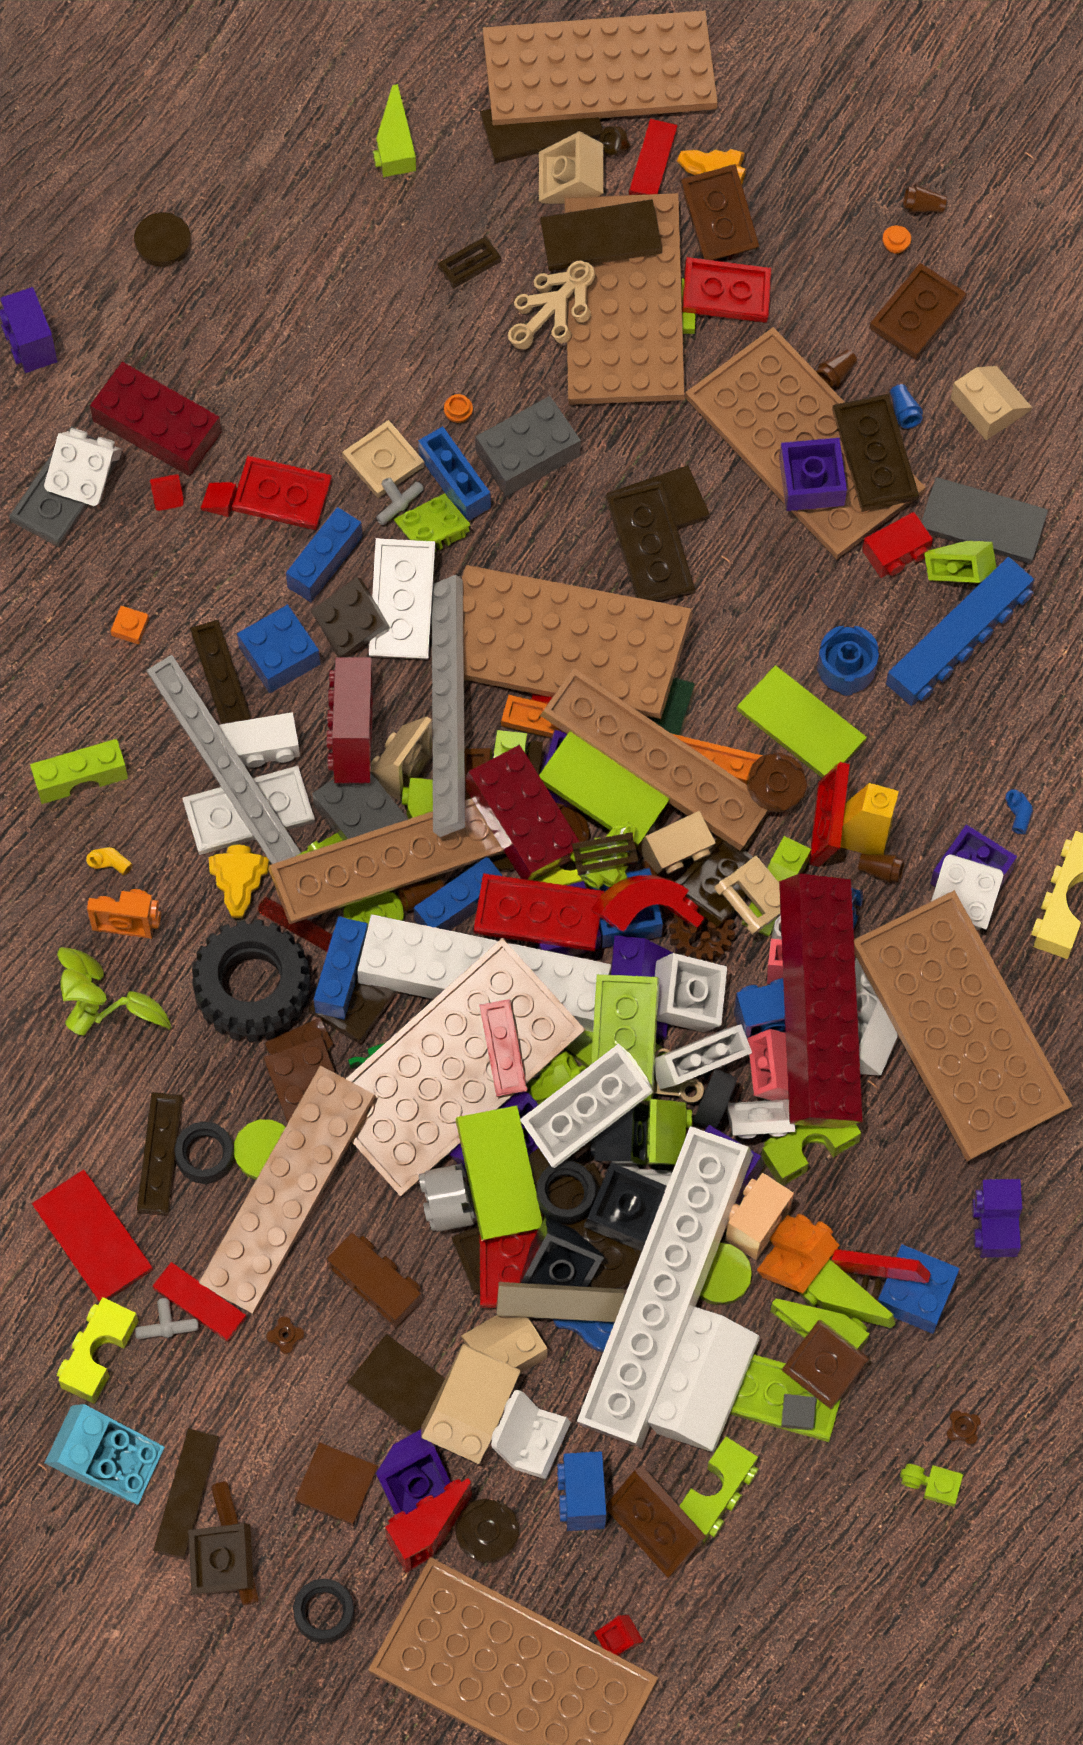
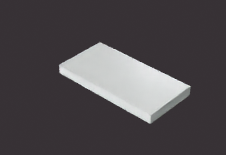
[369,539,435,660]
[183,766,315,855]

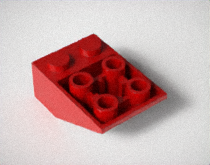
[385,1478,472,1573]

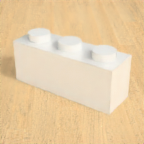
[218,712,300,768]
[654,1024,752,1089]

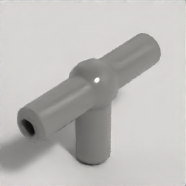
[376,478,424,525]
[135,1298,199,1339]

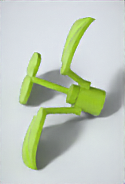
[57,947,171,1035]

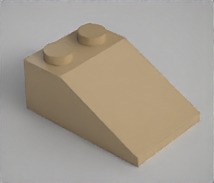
[371,717,433,801]
[421,1344,520,1464]

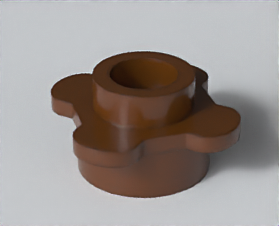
[266,1317,304,1354]
[946,1410,981,1445]

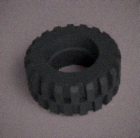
[192,919,310,1042]

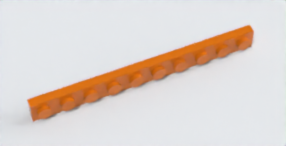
[501,695,763,785]

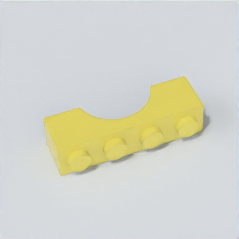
[1031,831,1083,959]

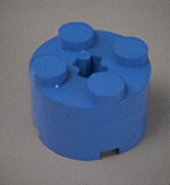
[817,626,879,696]

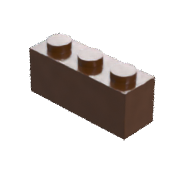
[326,1232,422,1328]

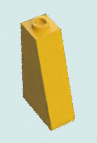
[840,783,899,854]

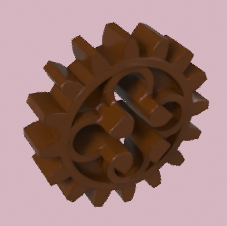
[669,913,735,963]

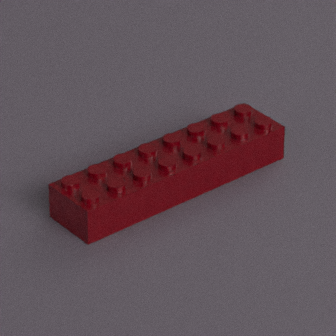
[779,873,863,1128]

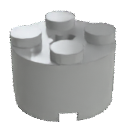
[419,1163,475,1232]

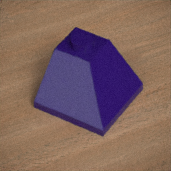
[376,1429,450,1515]

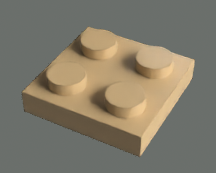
[342,420,424,498]

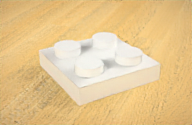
[727,1099,795,1138]

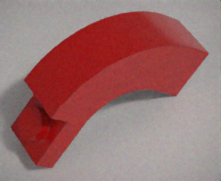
[591,875,704,932]

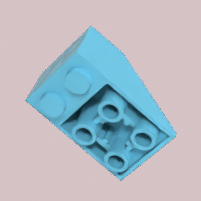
[44,1404,165,1505]

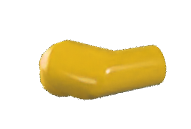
[86,847,133,876]

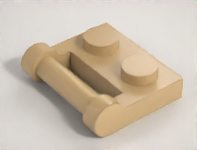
[714,856,780,935]

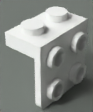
[44,428,122,506]
[931,854,1003,930]
[491,1390,571,1479]

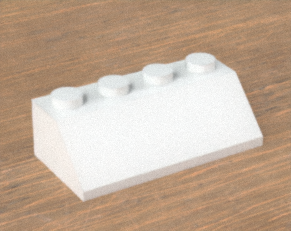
[855,958,898,1075]
[520,1044,653,1168]
[648,1307,760,1453]

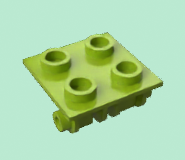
[394,493,471,552]

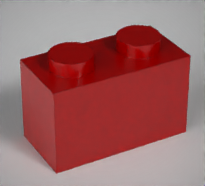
[862,512,933,578]

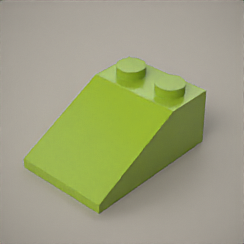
[647,1099,692,1165]

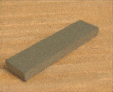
[496,1282,625,1322]

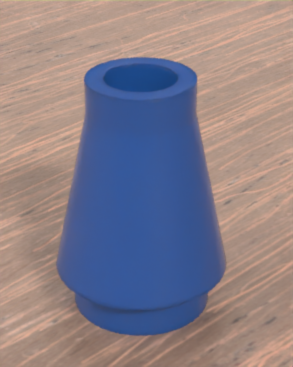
[890,384,923,429]

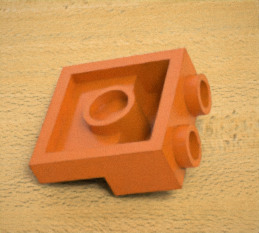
[87,889,161,939]
[757,1214,840,1294]

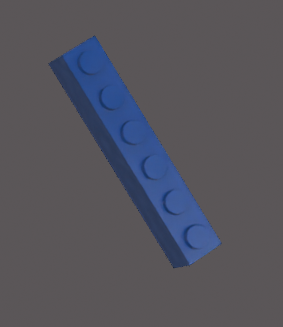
[886,557,1035,707]

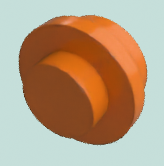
[882,225,911,254]
[444,394,473,423]

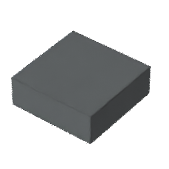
[781,1394,816,1431]

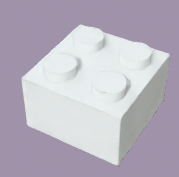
[655,953,727,1032]

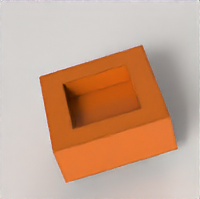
[110,606,149,644]

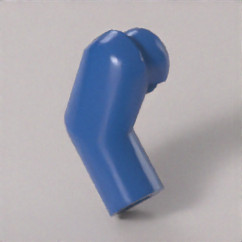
[1005,789,1033,834]

